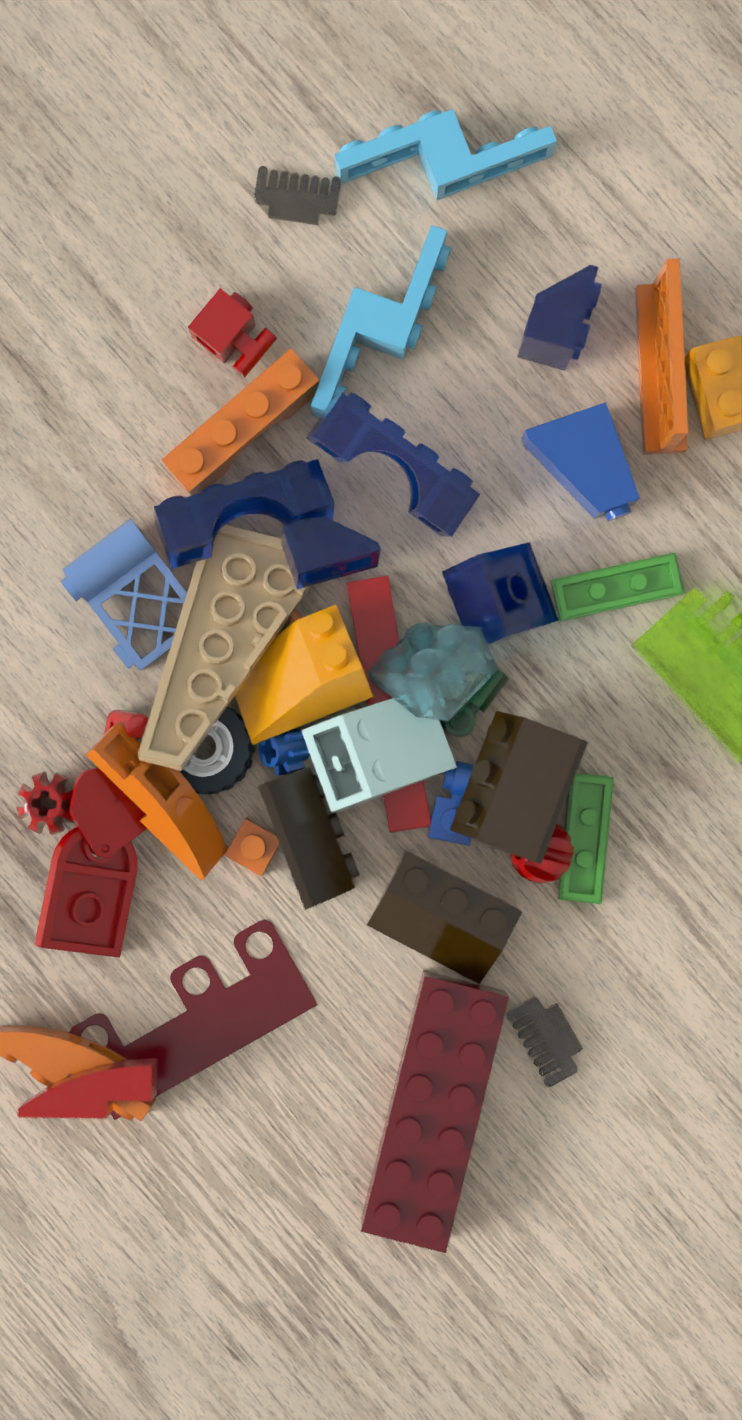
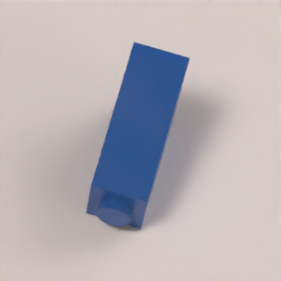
[522,402,640,521]

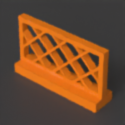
[635,258,688,454]

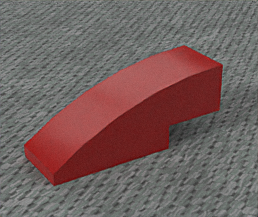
[17,1058,158,1119]

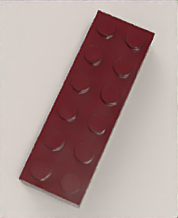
[361,970,509,1253]

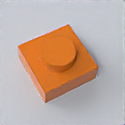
[224,818,280,876]

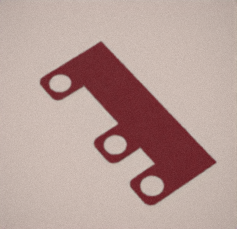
[69,920,318,1120]

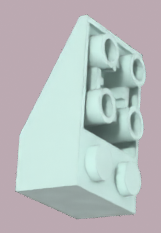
[301,687,457,813]

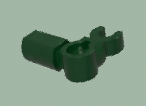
[424,662,509,738]

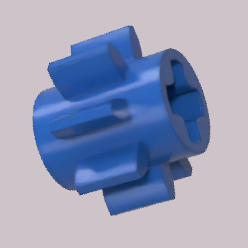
[258,728,310,776]

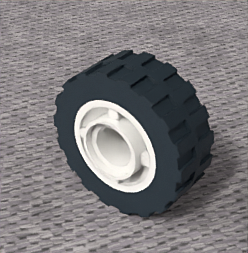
[179,706,255,795]

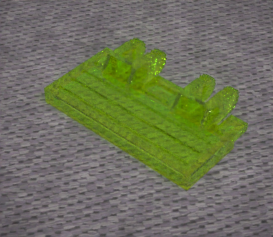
[631,587,742,765]

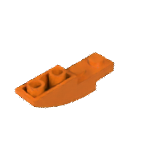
[86,722,228,881]
[0,1025,156,1121]

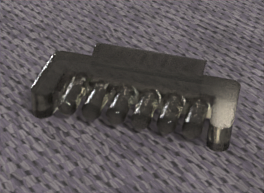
[254,166,341,226]
[507,996,583,1087]

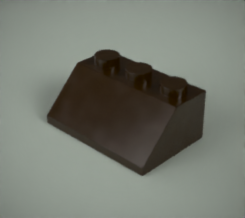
[450,711,588,864]
[258,767,360,910]
[367,850,522,984]

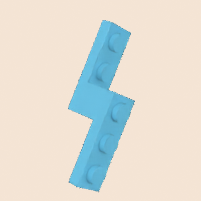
[334,109,557,201]
[311,225,452,421]

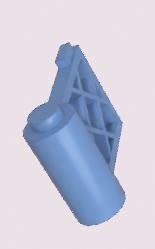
[61,518,187,671]

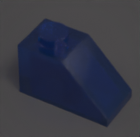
[281,516,381,589]

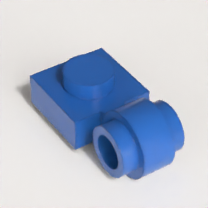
[428,761,473,846]

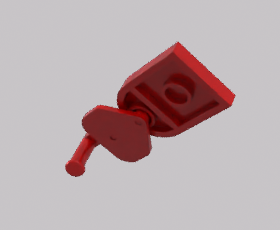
[34,710,149,958]

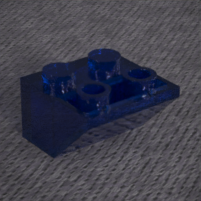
[517,265,602,371]

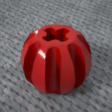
[16,771,74,835]
[510,824,574,883]

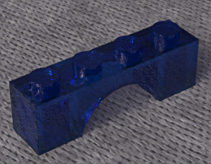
[306,392,480,537]
[154,459,335,569]

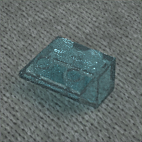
[367,622,498,721]

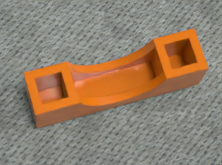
[161,348,319,500]

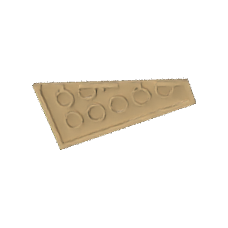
[138,520,332,771]

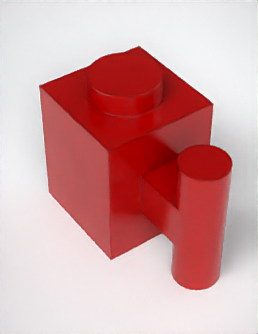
[188,288,277,378]

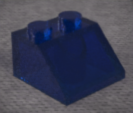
[442,542,559,651]

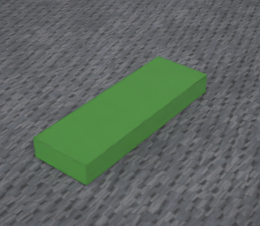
[550,553,685,622]
[558,773,614,904]

